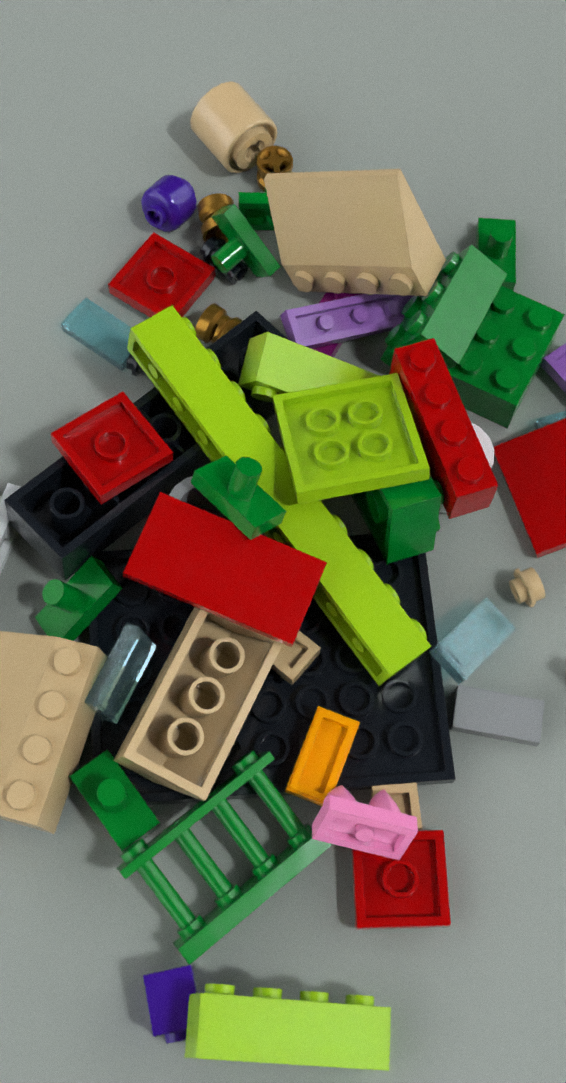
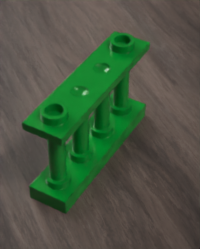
[117,750,333,965]

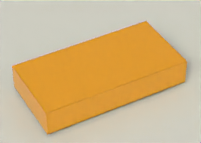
[286,706,360,807]

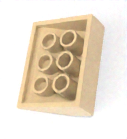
[264,169,446,296]
[0,631,112,834]

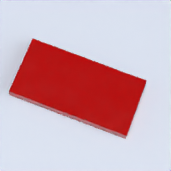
[123,492,327,648]

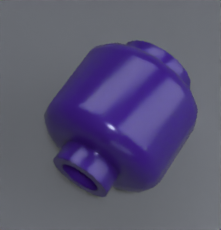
[141,175,197,232]

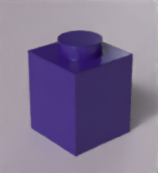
[143,965,198,1044]

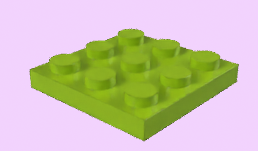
[272,373,430,504]

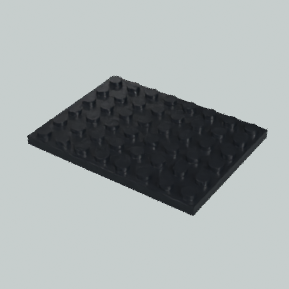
[89,534,455,806]

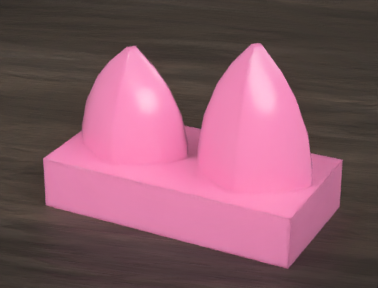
[312,785,418,860]

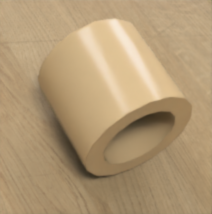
[190,81,277,174]

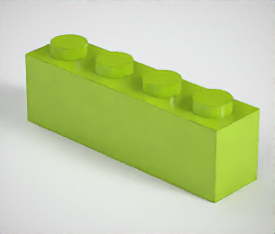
[238,332,380,402]
[184,984,391,1071]

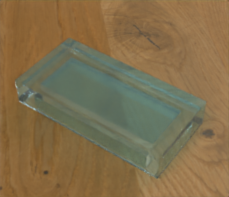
[61,298,131,371]
[429,597,515,685]
[84,623,156,724]

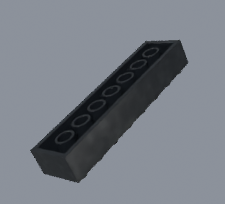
[4,311,289,581]

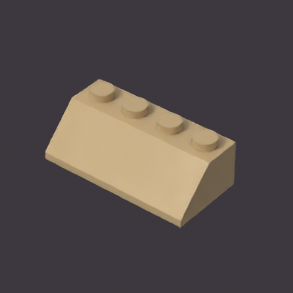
[113,607,283,801]

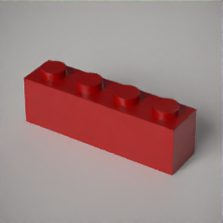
[389,338,498,519]

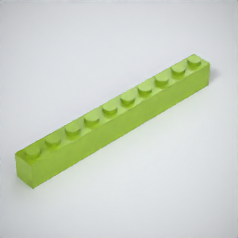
[127,305,431,686]

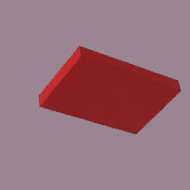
[494,418,566,558]

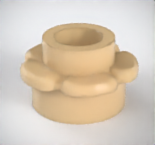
[509,567,545,607]

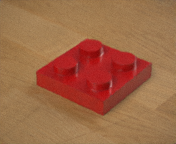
[108,232,216,317]
[51,391,173,505]
[352,830,451,930]

